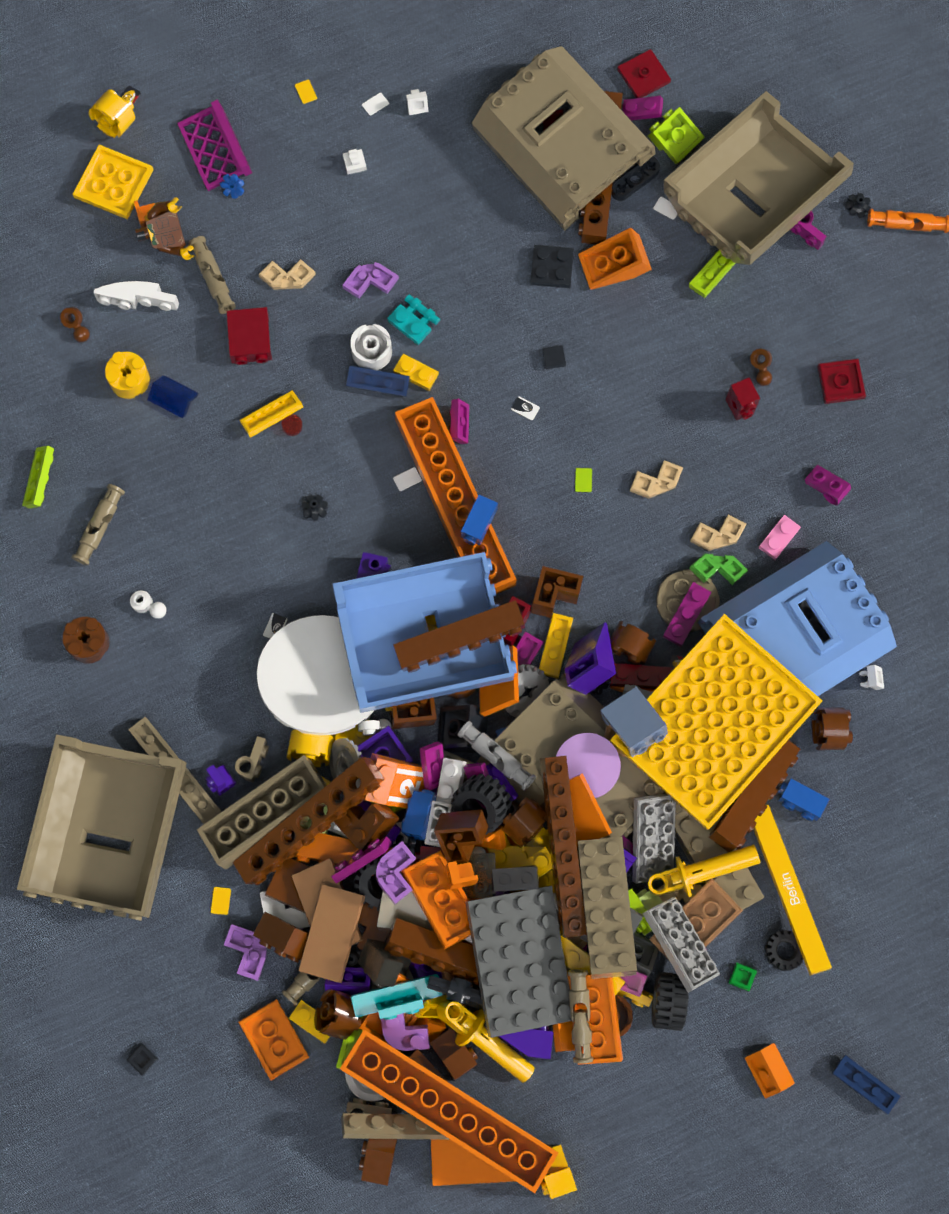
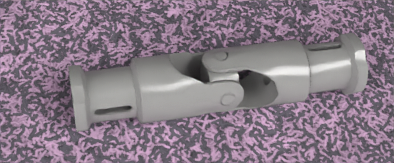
[458,721,536,791]

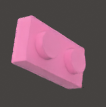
[759,515,801,560]

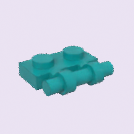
[387,294,440,345]

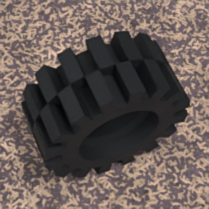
[765,930,803,971]

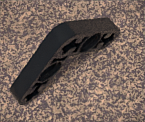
[611,156,660,201]

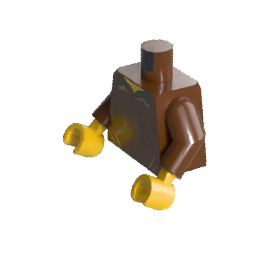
[135,197,194,260]

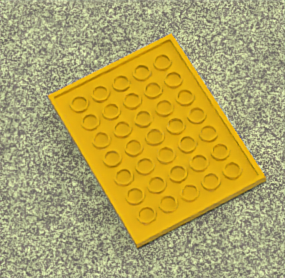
[610,614,822,830]

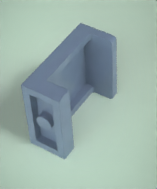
[600,687,668,757]

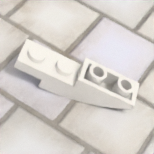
[94,281,179,311]
[425,758,467,847]

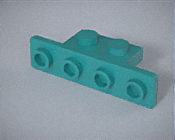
[351,974,442,1020]

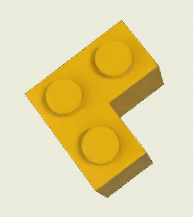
[540,1144,577,1199]

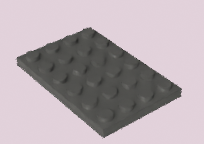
[465,886,574,1038]

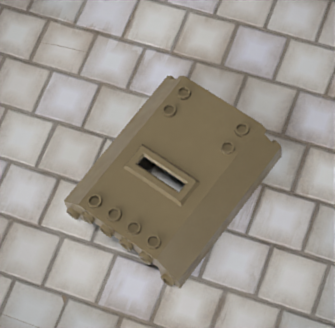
[472,46,656,231]
[664,91,854,265]
[477,673,666,865]
[17,734,186,921]

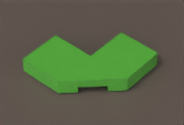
[689,553,748,585]

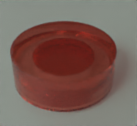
[282,414,303,436]

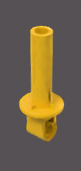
[648,844,760,897]
[437,1001,534,1083]

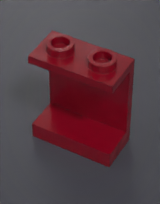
[227,307,272,365]

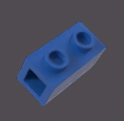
[461,495,498,546]
[778,778,830,821]
[401,789,437,841]

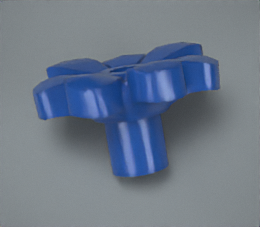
[220,174,244,199]

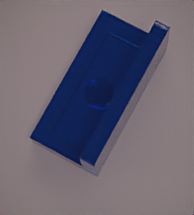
[147,375,198,418]

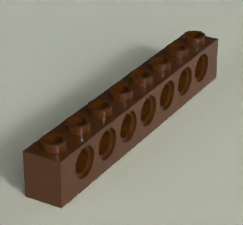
[578,91,623,245]
[540,756,587,938]
[233,757,385,885]

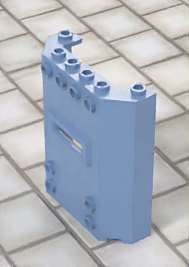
[698,541,897,696]
[333,552,517,713]

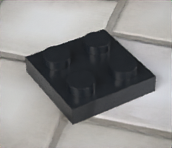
[530,245,574,288]

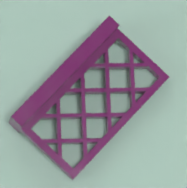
[177,99,252,191]

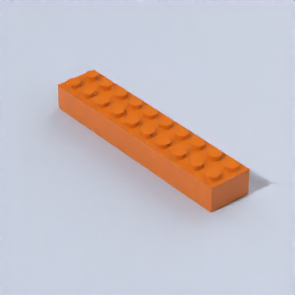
[395,397,516,594]
[340,1029,559,1193]

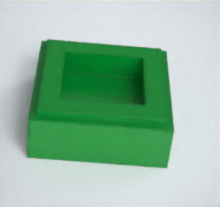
[728,962,757,992]

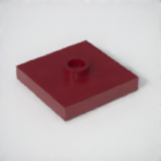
[617,49,671,98]
[817,359,866,404]

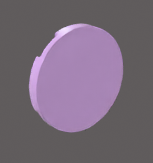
[556,733,621,798]

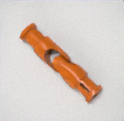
[867,209,949,233]

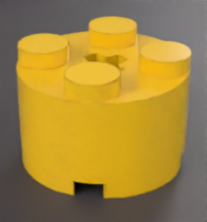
[89,89,135,138]
[105,352,150,399]
[287,729,333,767]

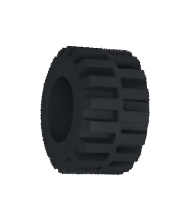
[451,774,512,835]
[355,852,409,911]
[652,972,689,1031]

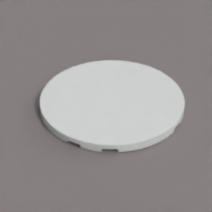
[257,615,374,736]

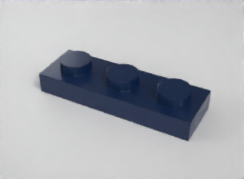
[346,366,410,397]
[831,1055,901,1115]

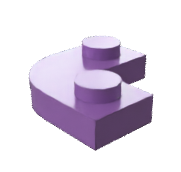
[342,262,399,299]
[376,841,416,905]
[224,924,267,981]
[381,1013,430,1051]

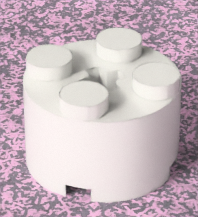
[351,324,392,371]

